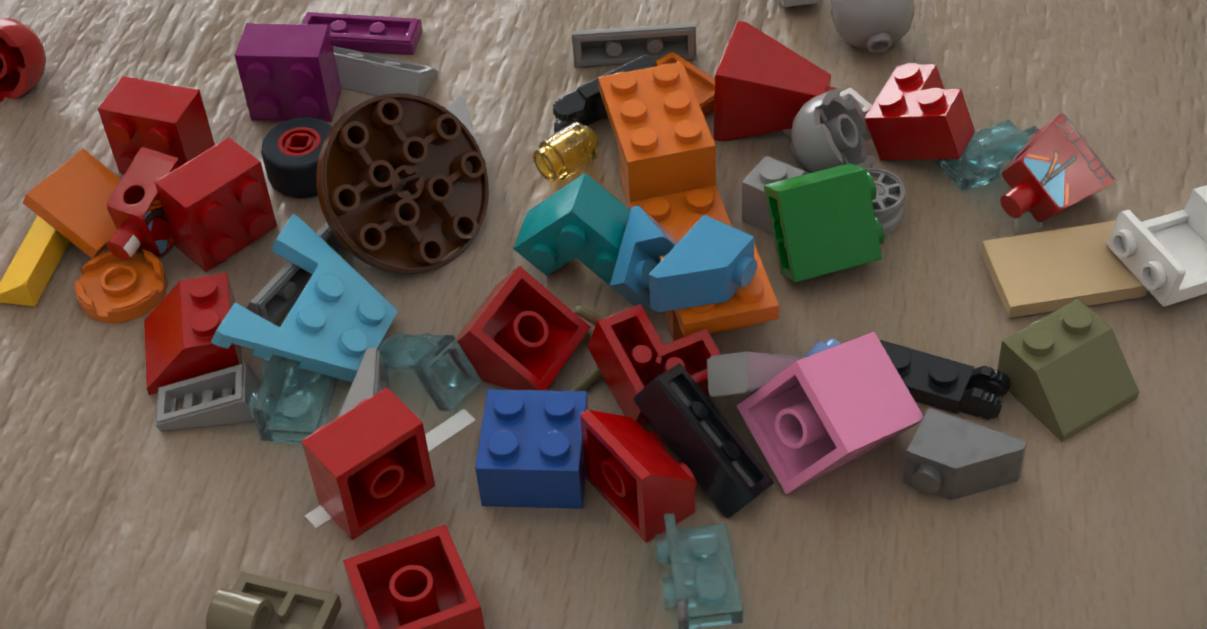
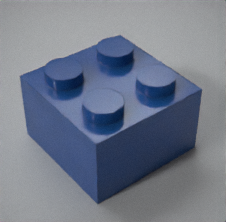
[475,389,589,509]

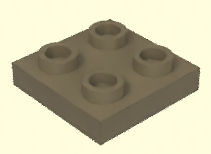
[206,571,342,629]

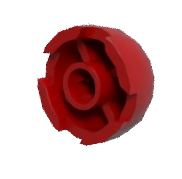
[0,18,46,102]

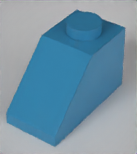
[649,215,757,312]

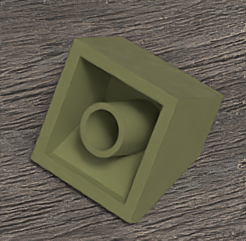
[997,299,1139,442]

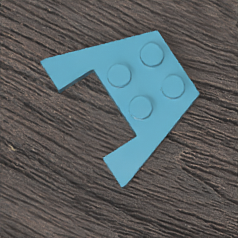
[211,214,398,382]

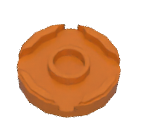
[73,249,168,323]

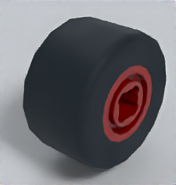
[261,117,332,198]

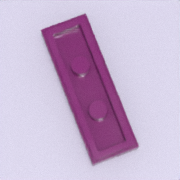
[301,12,423,55]

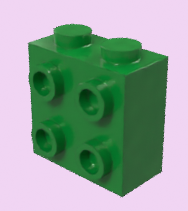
[764,163,884,282]

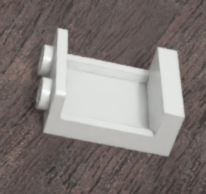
[1106,185,1207,307]

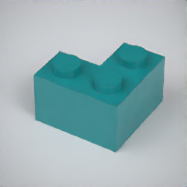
[513,173,631,285]

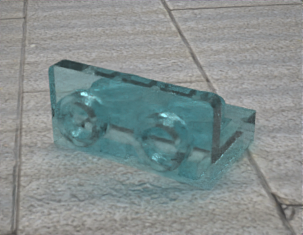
[934,119,1039,192]
[249,355,338,444]
[655,513,743,629]

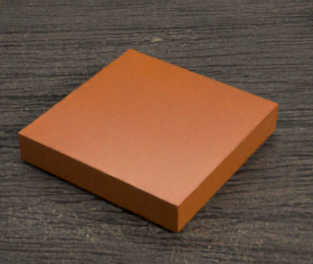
[23,148,121,259]

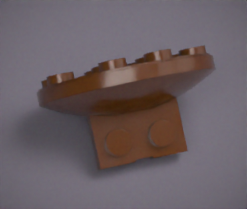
[316,93,489,274]

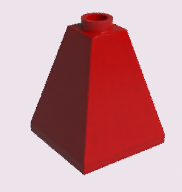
[714,21,838,141]

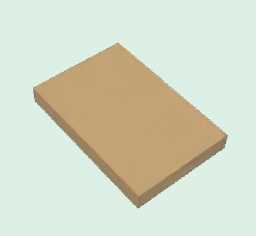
[981,220,1148,318]

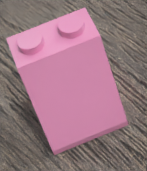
[737,332,924,494]

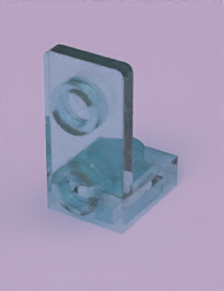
[379,333,482,411]

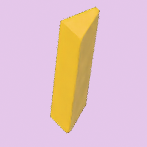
[0,215,70,307]

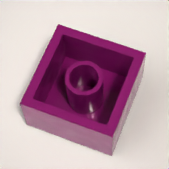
[234,23,341,122]

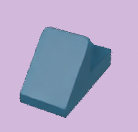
[610,205,677,309]

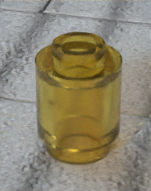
[533,122,599,181]

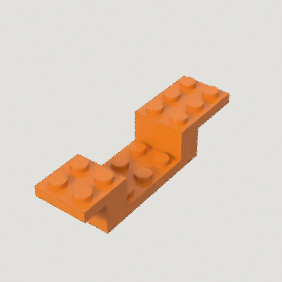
[598,62,779,341]

